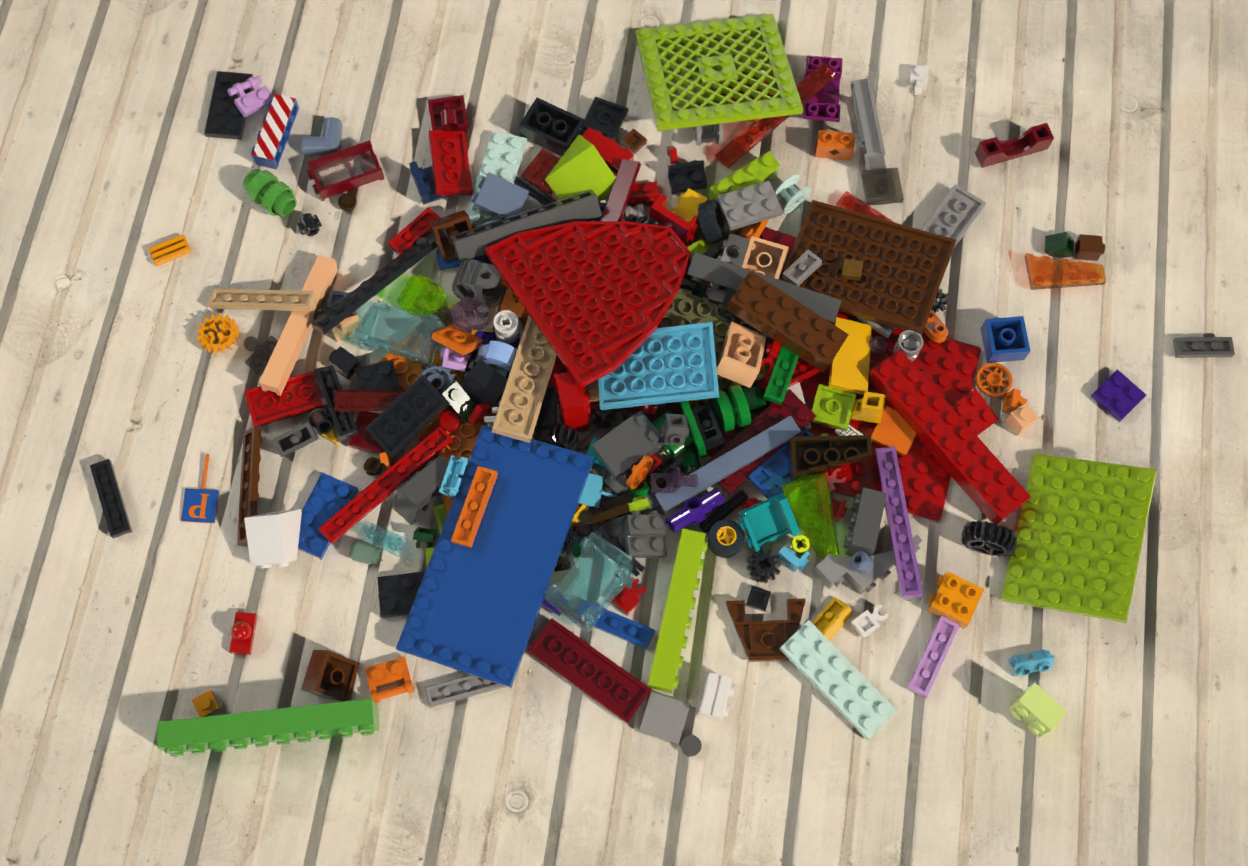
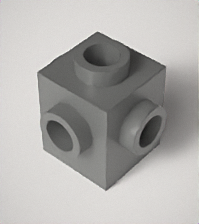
[660,414,689,446]

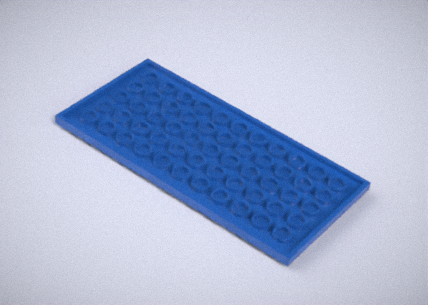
[396,425,594,688]

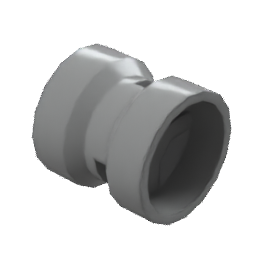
[624,203,644,222]

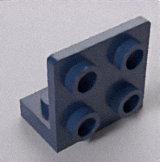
[409,161,451,205]

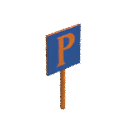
[181,454,219,524]

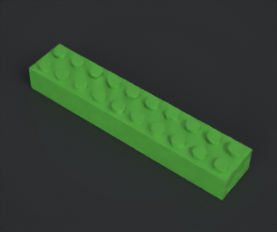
[157,698,379,757]

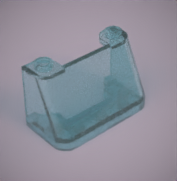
[350,300,445,368]
[544,532,633,633]

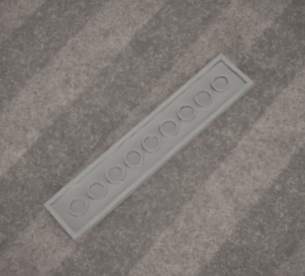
[856,184,986,339]

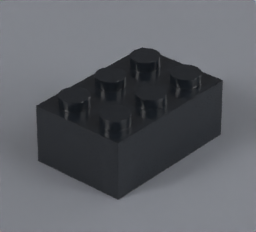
[519,97,585,156]

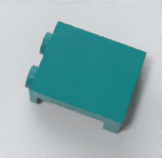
[738,493,800,552]

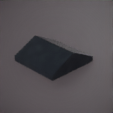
[460,359,508,414]

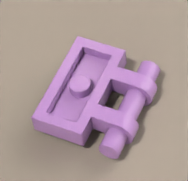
[227,75,274,117]

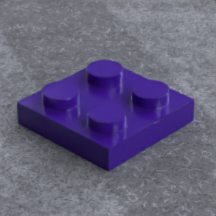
[1091,369,1146,422]

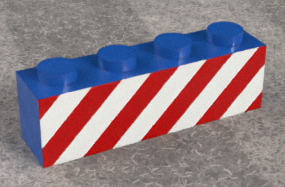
[251,94,299,169]

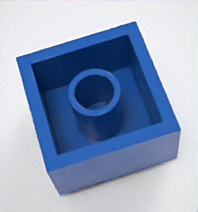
[980,316,1031,363]

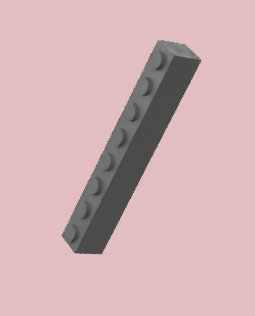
[451,190,602,262]
[687,252,842,323]

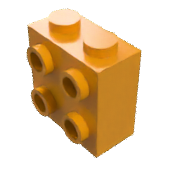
[926,571,984,629]

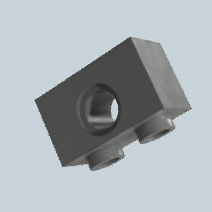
[272,422,319,457]

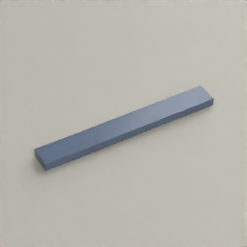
[655,416,801,513]

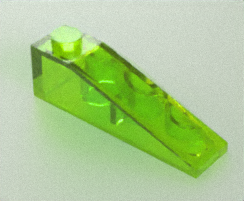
[782,473,839,558]

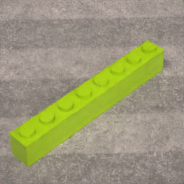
[648,528,708,694]

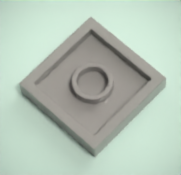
[639,691,691,745]

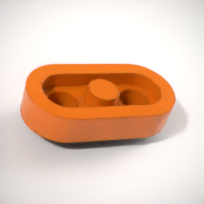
[924,311,948,343]

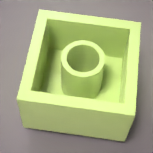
[1008,683,1068,737]

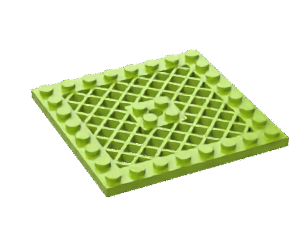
[635,14,803,131]

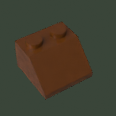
[429,210,473,262]
[301,650,360,702]

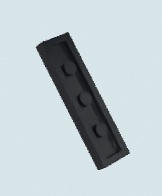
[90,459,133,539]

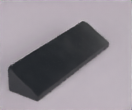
[313,365,358,442]

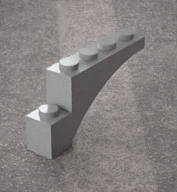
[813,534,923,595]

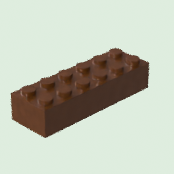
[725,271,849,372]

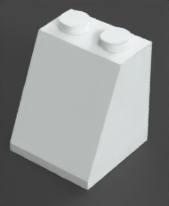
[244,509,302,569]

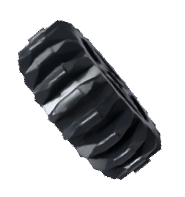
[961,521,1017,557]

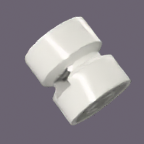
[494,310,520,344]

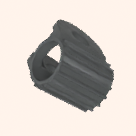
[452,260,501,304]

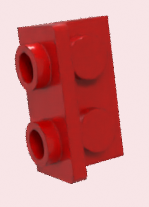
[627,182,659,207]

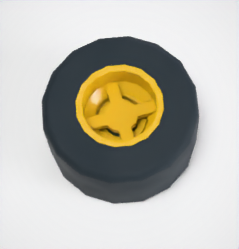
[708,519,744,558]

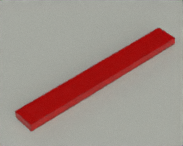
[318,425,453,544]

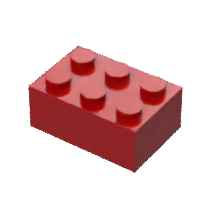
[554,371,591,433]

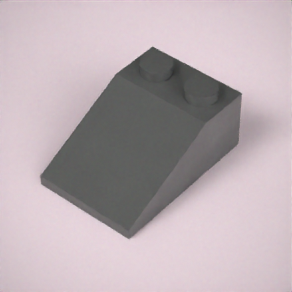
[591,411,664,478]

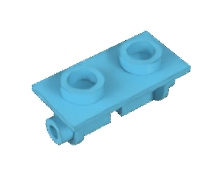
[439,455,469,499]
[1009,649,1055,677]

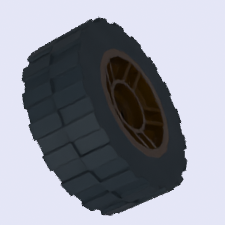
[698,199,728,243]

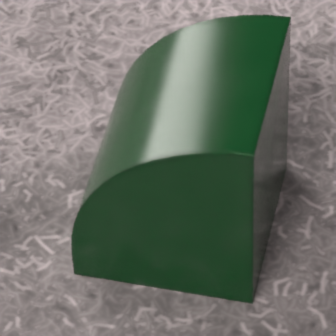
[1045,232,1074,258]
[743,387,769,412]

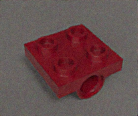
[428,95,469,131]

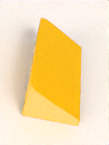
[812,597,853,641]

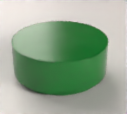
[629,481,650,498]

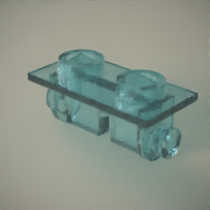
[363,523,408,557]

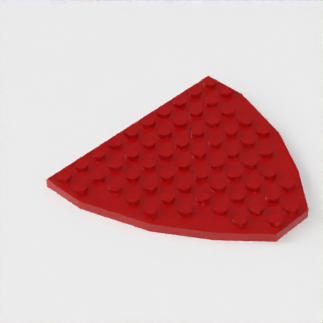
[485,221,691,388]

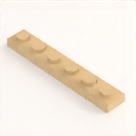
[207,289,317,311]

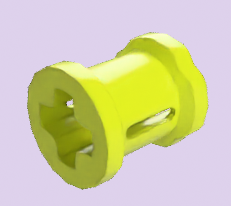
[790,535,810,558]

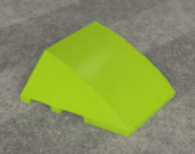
[545,135,615,201]

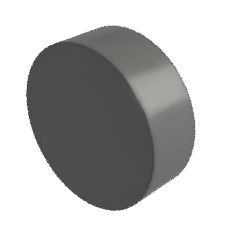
[680,735,702,757]

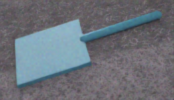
[579,473,633,509]

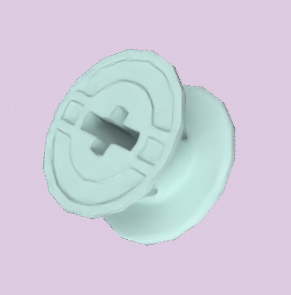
[775,174,812,214]

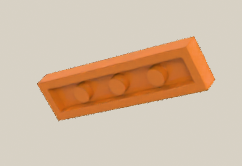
[451,466,498,548]

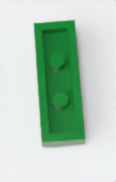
[763,346,799,405]

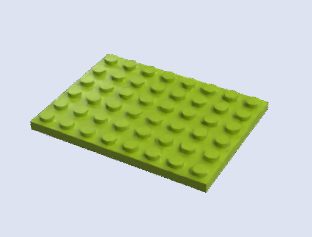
[1001,453,1157,623]

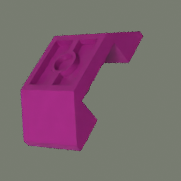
[802,55,843,122]

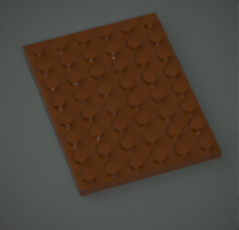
[780,200,956,335]

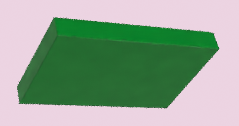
[679,401,707,459]

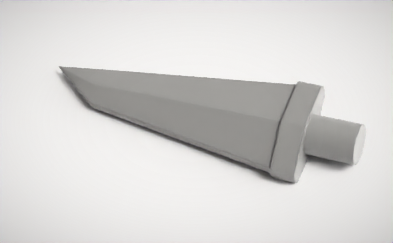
[579,408,630,451]

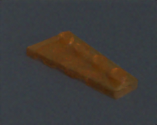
[1024,253,1107,290]

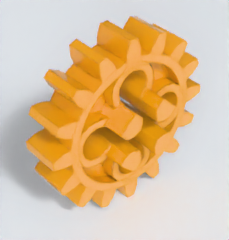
[196,313,240,355]

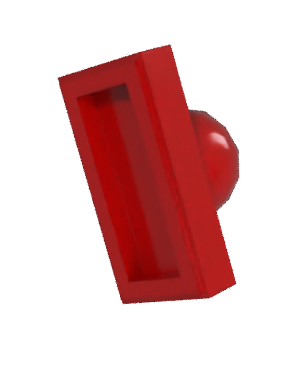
[229,612,258,655]

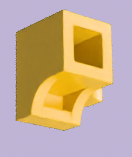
[851,392,886,424]

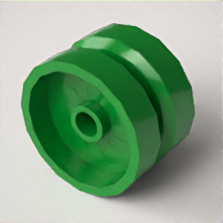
[710,384,751,432]

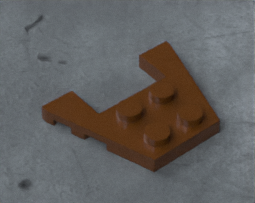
[726,598,806,662]

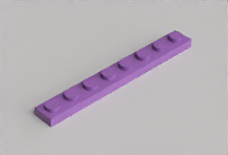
[875,447,923,599]

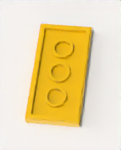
[829,317,872,395]

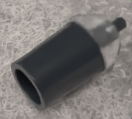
[308,409,332,434]

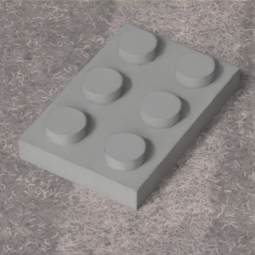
[717,181,783,231]

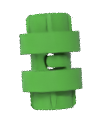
[243,169,297,217]

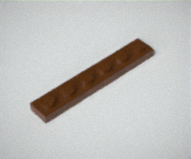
[237,427,262,547]

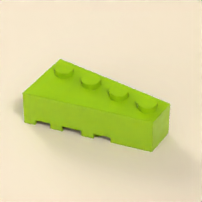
[708,151,780,201]

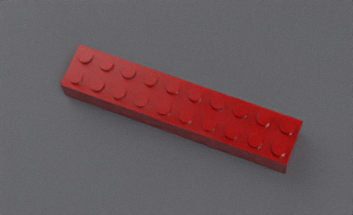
[868,349,1031,524]

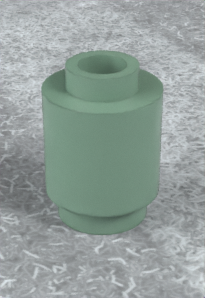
[349,541,381,565]

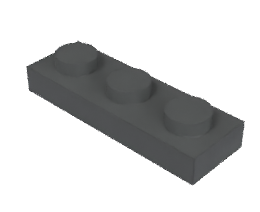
[1173,337,1235,358]

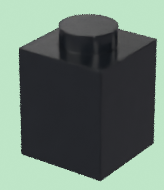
[328,346,361,380]

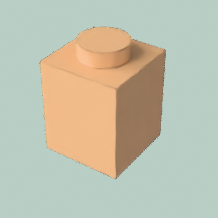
[1005,403,1038,436]

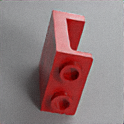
[650,193,699,247]

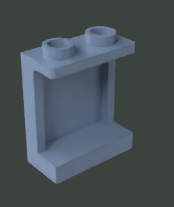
[471,172,529,219]

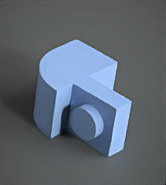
[475,341,517,372]

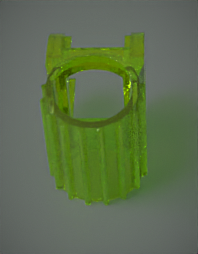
[397,275,448,322]

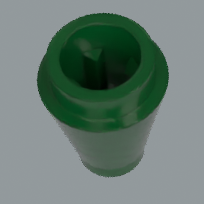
[683,447,702,476]

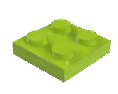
[811,384,856,431]

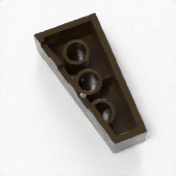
[788,435,872,480]

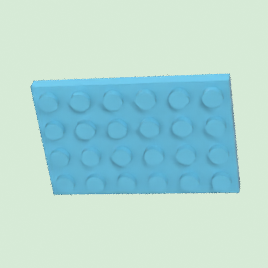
[598,322,719,410]

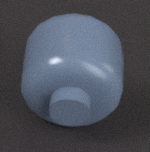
[850,551,873,574]

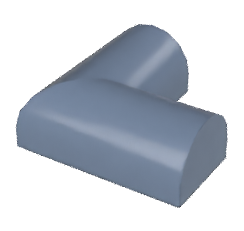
[301,117,343,156]

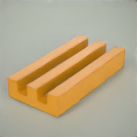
[148,234,191,266]

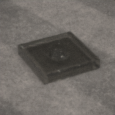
[861,168,904,206]

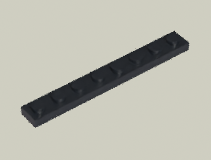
[311,236,438,335]

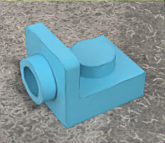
[777,546,810,572]

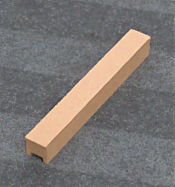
[259,255,338,396]

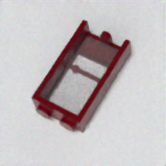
[306,140,385,201]

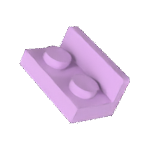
[440,346,473,372]

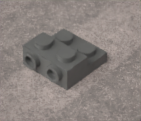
[622,511,667,558]

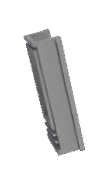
[850,76,887,175]

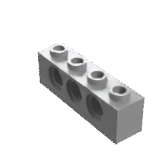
[705,233,750,306]

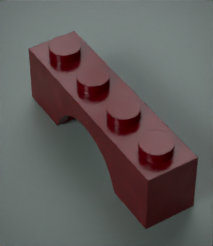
[975,123,1054,168]

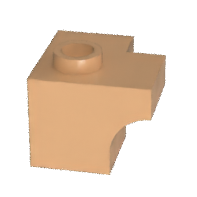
[332,311,364,342]

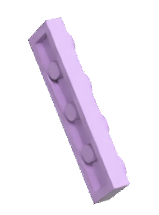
[907,616,960,698]

